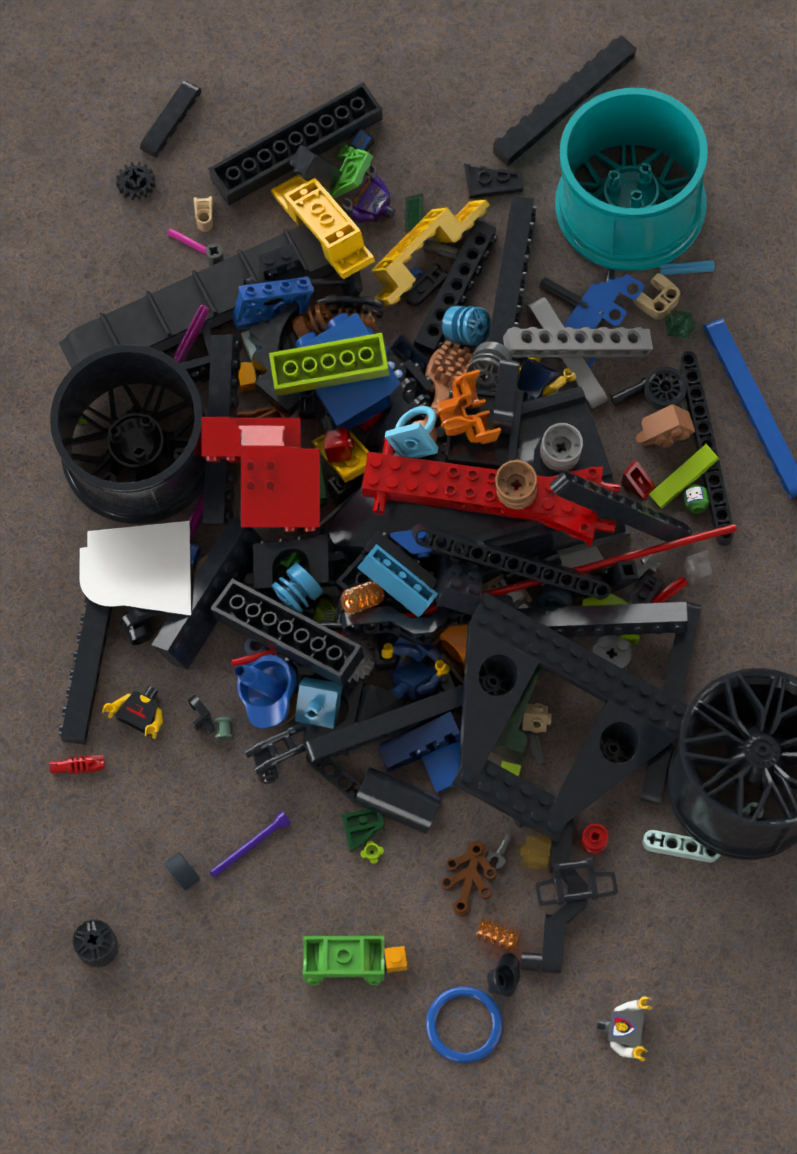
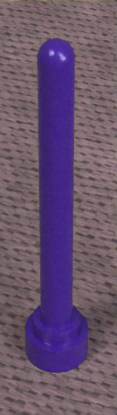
[210,811,291,877]

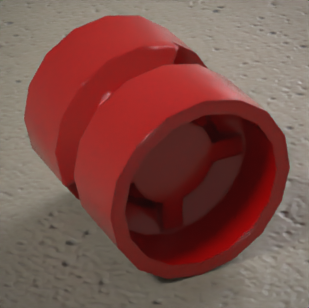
[581,824,608,855]

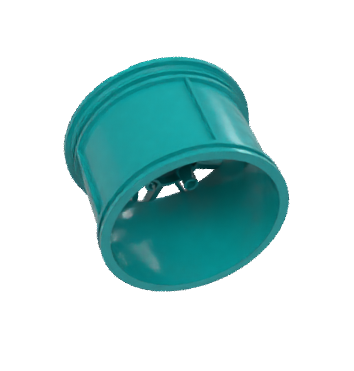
[555,88,708,271]

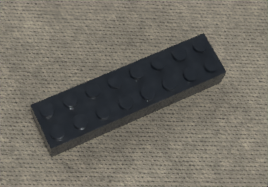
[152,517,263,670]
[210,579,364,687]

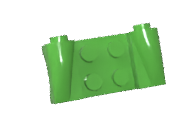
[303,936,384,985]

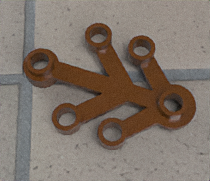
[441,841,497,917]

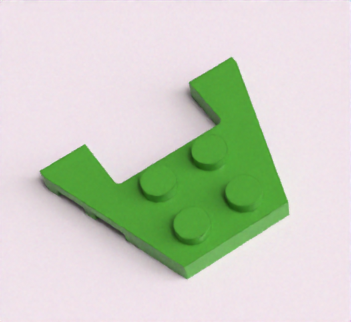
[324,144,373,199]

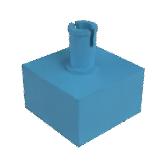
[295,677,342,728]

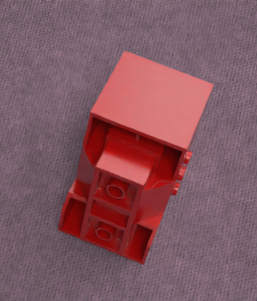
[202,417,320,531]

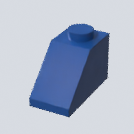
[390,530,434,558]

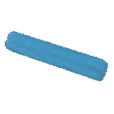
[660,261,715,275]

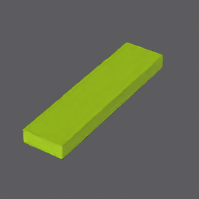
[649,444,719,509]

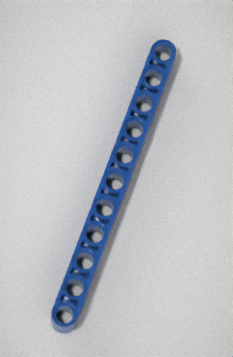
[703,318,797,500]

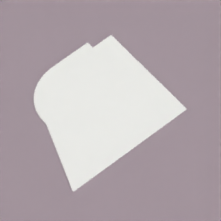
[80,521,191,615]

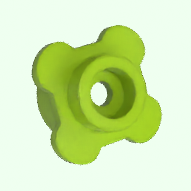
[360,841,384,864]

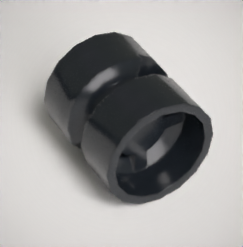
[121,612,154,646]

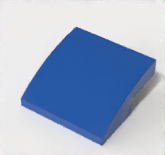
[421,742,461,793]

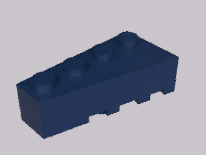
[378,712,460,772]

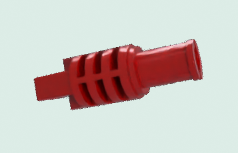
[49,755,105,774]

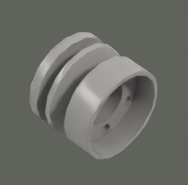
[540,423,583,472]

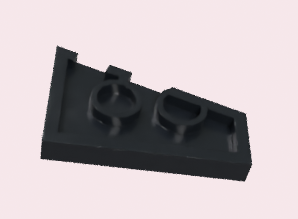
[464,163,524,199]

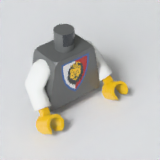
[596,997,652,1061]

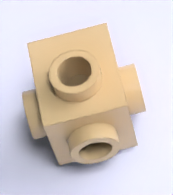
[523,703,552,733]

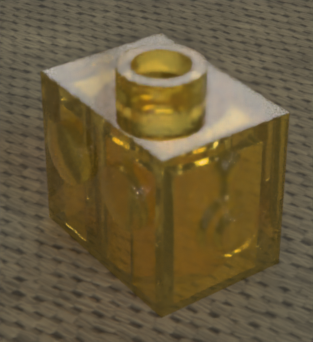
[519,836,551,870]

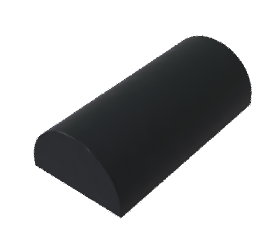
[354,767,442,834]

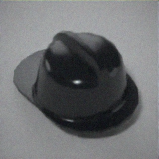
[487,952,520,997]

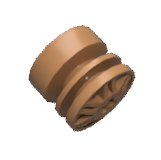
[495,460,538,509]

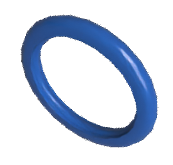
[426,986,503,1063]

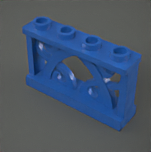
[231,277,314,330]

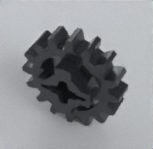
[116,162,156,201]

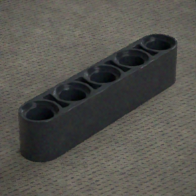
[140,80,202,158]

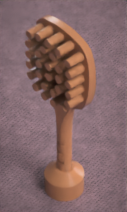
[412,340,477,443]

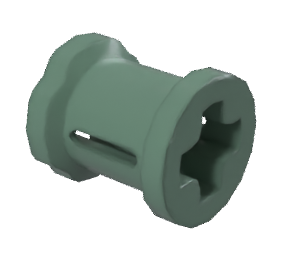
[214,717,232,740]

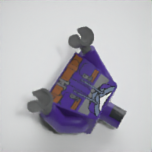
[340,164,396,222]

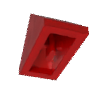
[621,461,656,500]

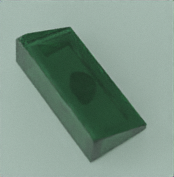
[405,193,423,231]

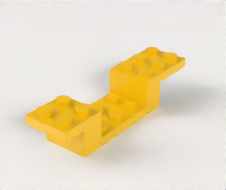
[271,174,375,279]
[371,199,490,305]

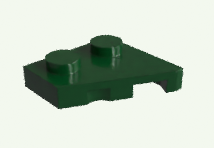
[342,809,385,852]

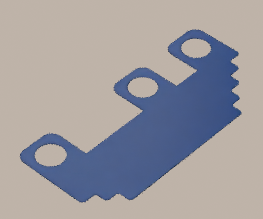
[564,274,644,367]

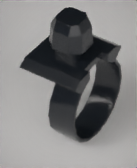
[187,695,215,735]

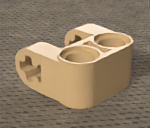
[633,273,680,320]

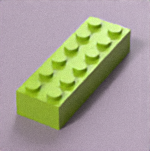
[269,333,390,396]

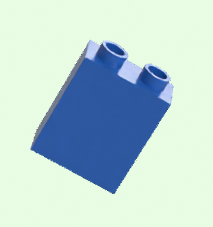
[295,313,400,431]

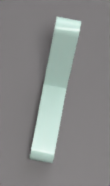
[642,802,764,863]

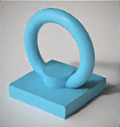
[385,406,438,458]

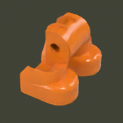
[436,370,501,444]

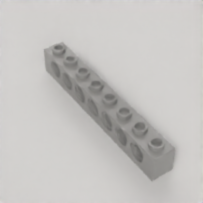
[503,327,653,358]

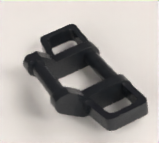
[535,857,618,906]

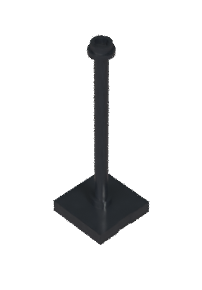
[243,271,363,306]

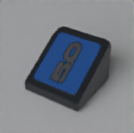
[349,127,374,151]

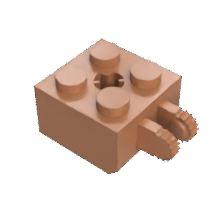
[636,404,695,448]

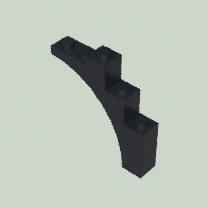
[249,301,301,418]

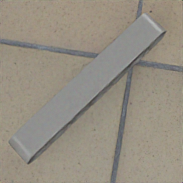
[527,297,607,410]

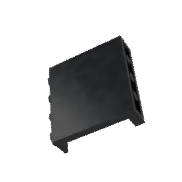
[442,390,523,468]

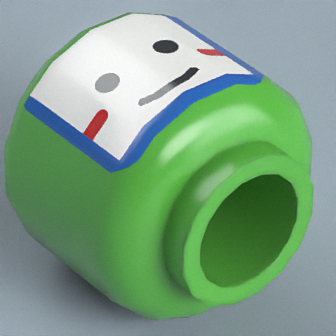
[683,484,710,514]

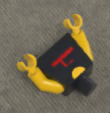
[102,686,163,739]

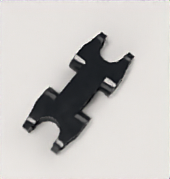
[365,378,431,454]

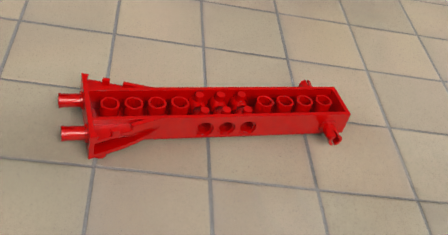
[362,438,621,547]

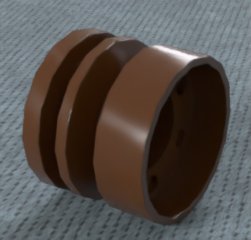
[292,303,334,338]

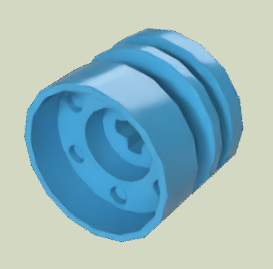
[442,306,491,346]
[272,563,324,614]

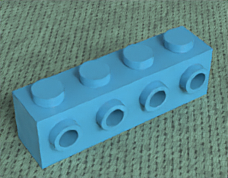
[357,544,438,617]

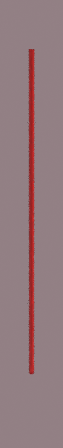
[231,524,737,667]

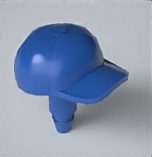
[235,654,298,729]

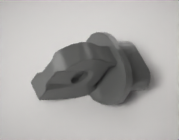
[637,555,661,580]

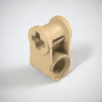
[194,196,213,232]

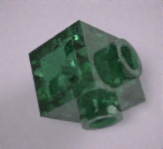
[665,310,696,338]

